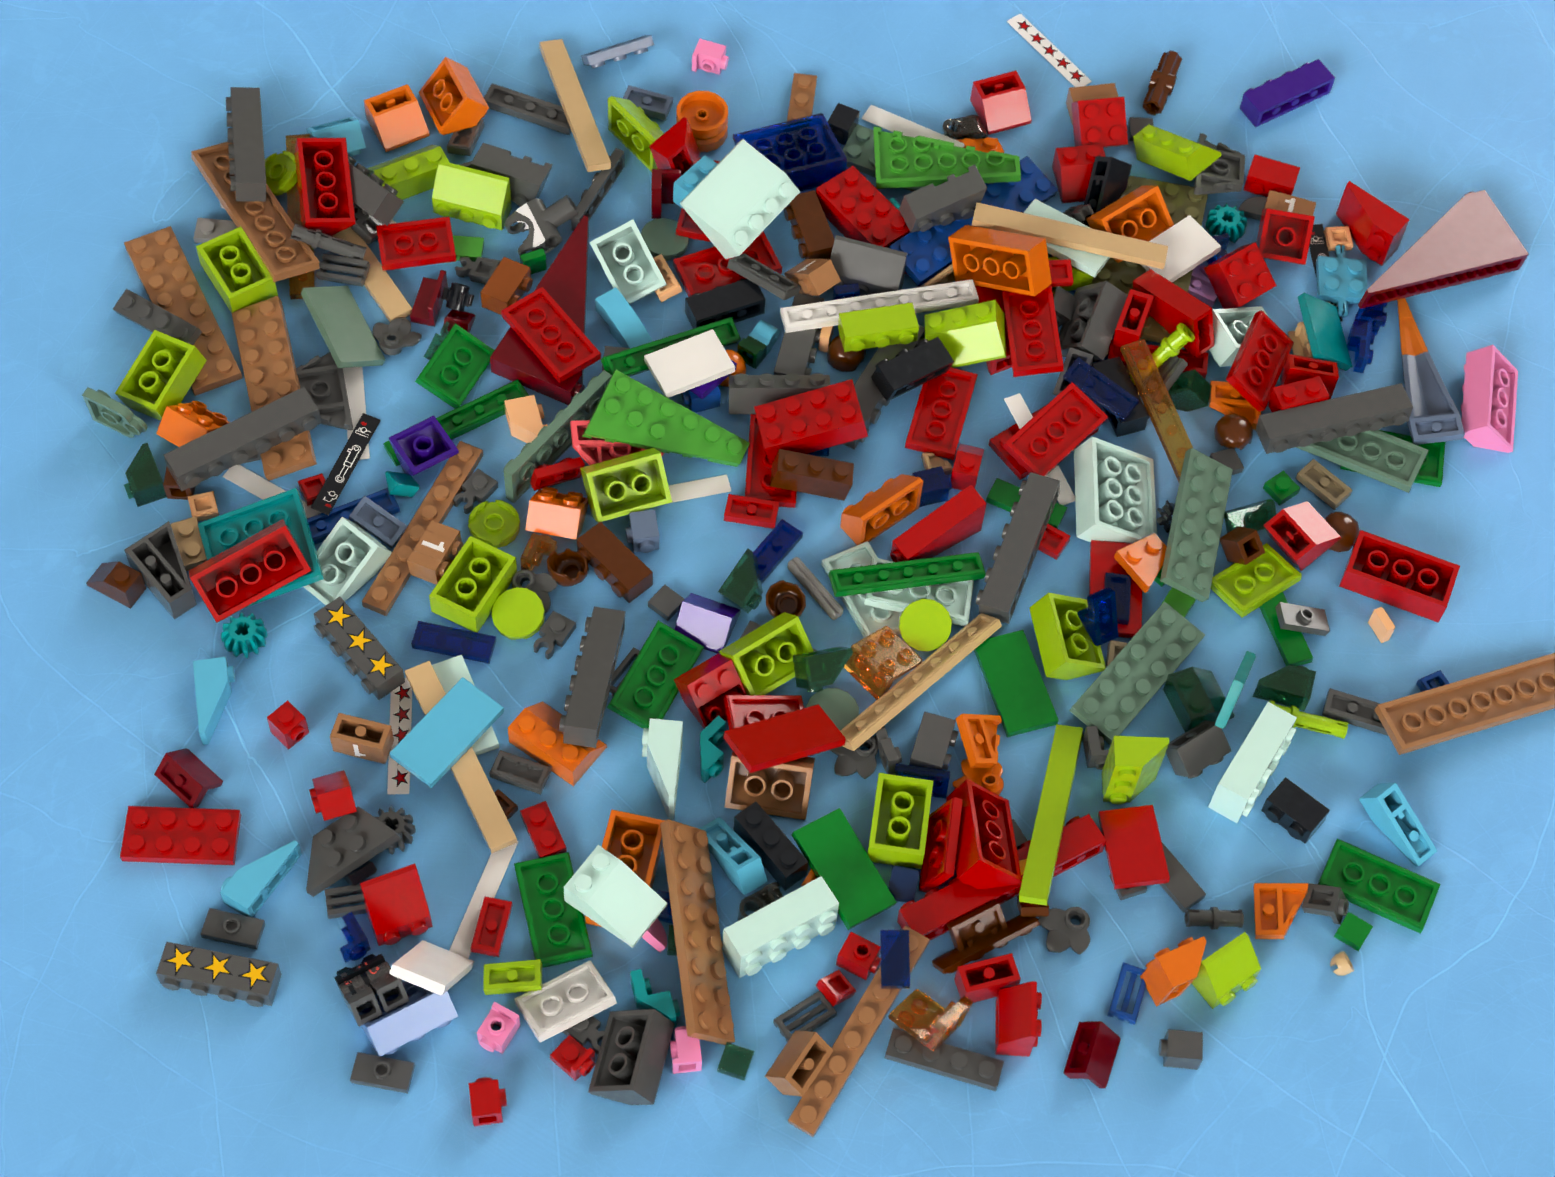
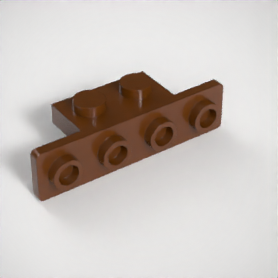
[932,900,1040,974]

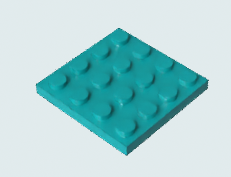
[198,488,324,608]

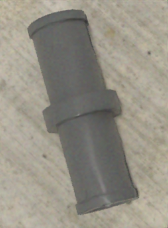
[1184,907,1244,929]

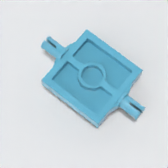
[1316,245,1368,317]

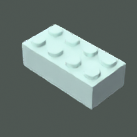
[1208,702,1297,823]
[722,876,839,978]

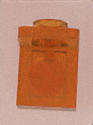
[521,533,557,571]

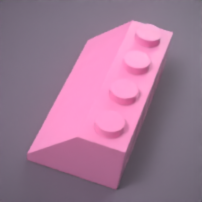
[1461,345,1518,453]

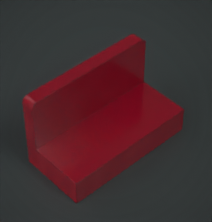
[652,169,681,219]
[410,270,448,327]
[154,749,223,808]
[1063,1021,1120,1088]

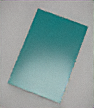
[1298,293,1353,371]
[1214,651,1256,729]

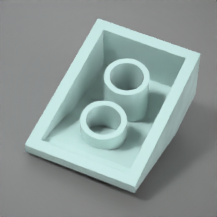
[590,220,667,305]
[1209,306,1268,367]
[303,517,392,605]
[642,718,683,819]
[563,845,667,948]

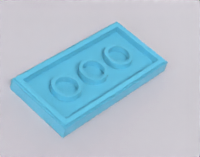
[389,677,504,789]

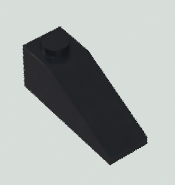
[1081,156,1132,227]

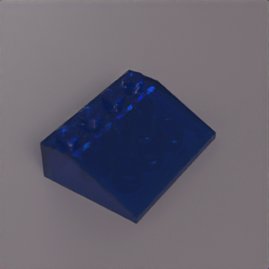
[733,113,847,191]

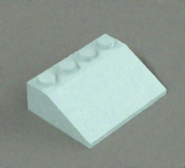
[679,139,800,259]
[1074,437,1157,544]

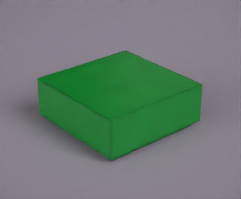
[520,248,547,274]
[1334,912,1373,951]

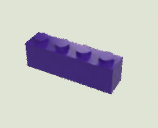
[1239,59,1335,127]

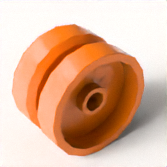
[676,91,728,152]

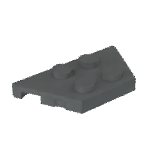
[1194,133,1245,195]
[296,352,353,430]
[306,806,402,897]

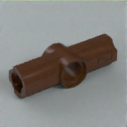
[1142,50,1182,116]

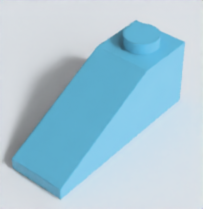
[193,656,235,745]
[1359,782,1437,866]
[699,817,768,895]
[220,840,302,917]

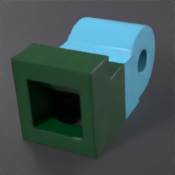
[737,320,780,369]

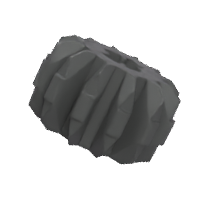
[373,806,416,855]

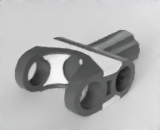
[505,195,579,256]

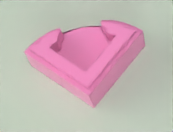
[642,918,667,952]

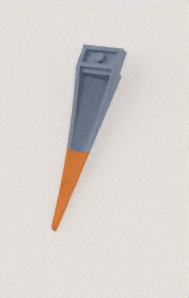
[1397,298,1465,445]

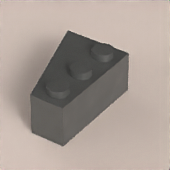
[469,143,553,207]
[899,164,987,233]
[125,521,197,619]

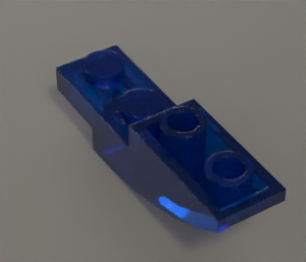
[1347,302,1388,373]

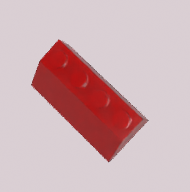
[295,138,355,236]
[189,519,311,623]
[946,779,1022,890]

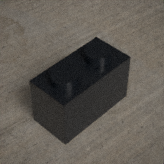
[1261,777,1330,844]

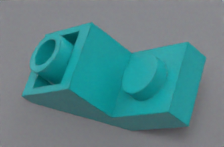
[699,716,726,783]
[630,969,681,1028]

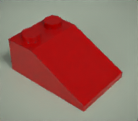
[1336,181,1410,266]
[360,863,433,946]

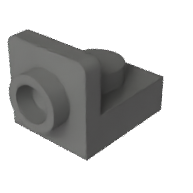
[1082,726,1109,769]
[1302,883,1349,924]

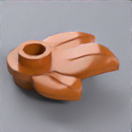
[952,759,1004,795]

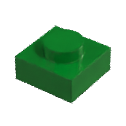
[1263,471,1300,506]

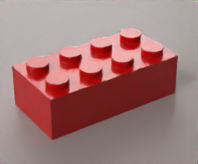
[816,166,910,248]
[754,379,868,464]
[1339,530,1460,623]

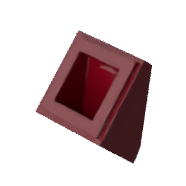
[443,309,476,336]

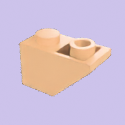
[504,395,548,443]

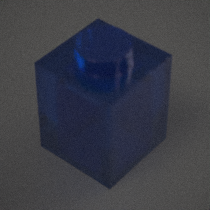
[912,466,952,507]

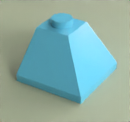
[306,117,366,156]

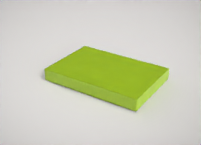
[1211,543,1302,618]

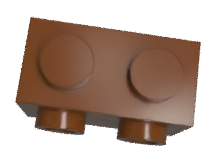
[480,257,533,315]

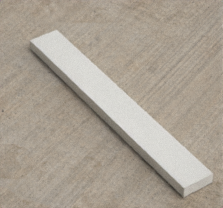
[780,279,979,333]

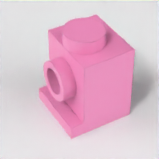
[692,39,729,75]
[476,1002,521,1054]
[670,1026,702,1074]

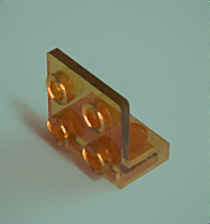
[842,626,922,700]
[888,989,973,1052]

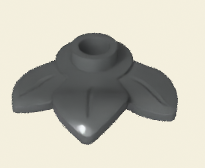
[372,318,422,355]
[512,570,558,613]
[830,736,878,779]
[1038,907,1090,955]

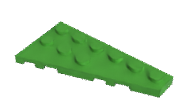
[873,126,1021,189]
[582,370,750,467]

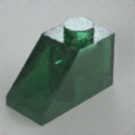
[1150,369,1212,412]
[124,443,167,507]
[718,548,763,614]
[793,646,853,692]
[1253,665,1316,711]

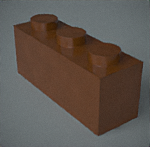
[784,190,835,259]
[770,449,854,500]
[577,521,653,603]

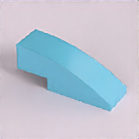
[595,287,653,348]

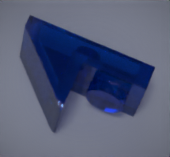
[1077,587,1119,646]

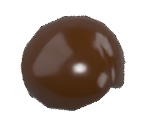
[827,334,866,372]
[1214,414,1253,450]
[1325,512,1360,552]
[547,548,589,587]
[766,580,806,618]

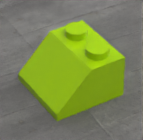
[1192,932,1261,1009]

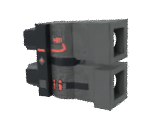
[334,954,410,1026]

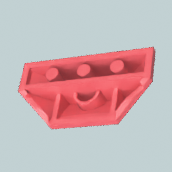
[570,420,664,465]

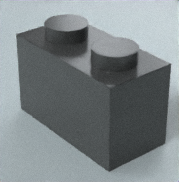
[908,711,958,779]
[1166,720,1232,778]

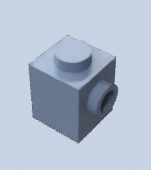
[625,509,659,553]

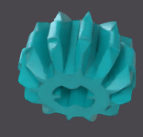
[1205,203,1247,245]
[221,612,268,659]

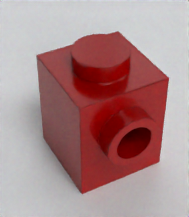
[267,700,309,750]
[836,932,883,980]
[469,1077,507,1126]

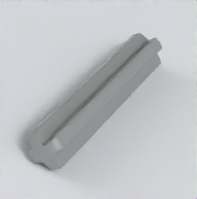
[787,557,843,620]

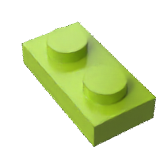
[483,959,542,995]

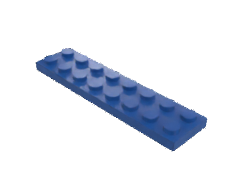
[889,156,1058,287]

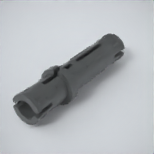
[290,223,367,260]

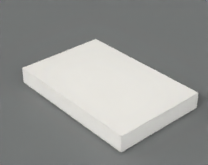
[1140,215,1221,283]
[644,329,735,398]
[390,940,474,995]
[514,960,617,1043]

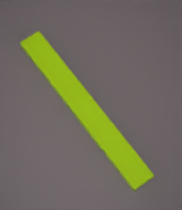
[1019,724,1083,906]

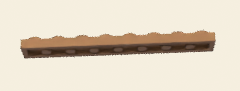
[362,441,483,616]
[788,925,930,1137]

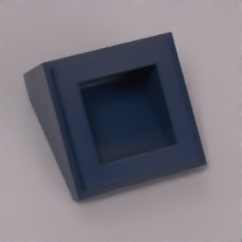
[888,866,920,903]

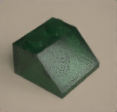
[1163,667,1235,732]

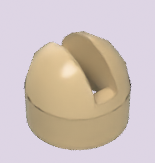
[1330,951,1354,976]

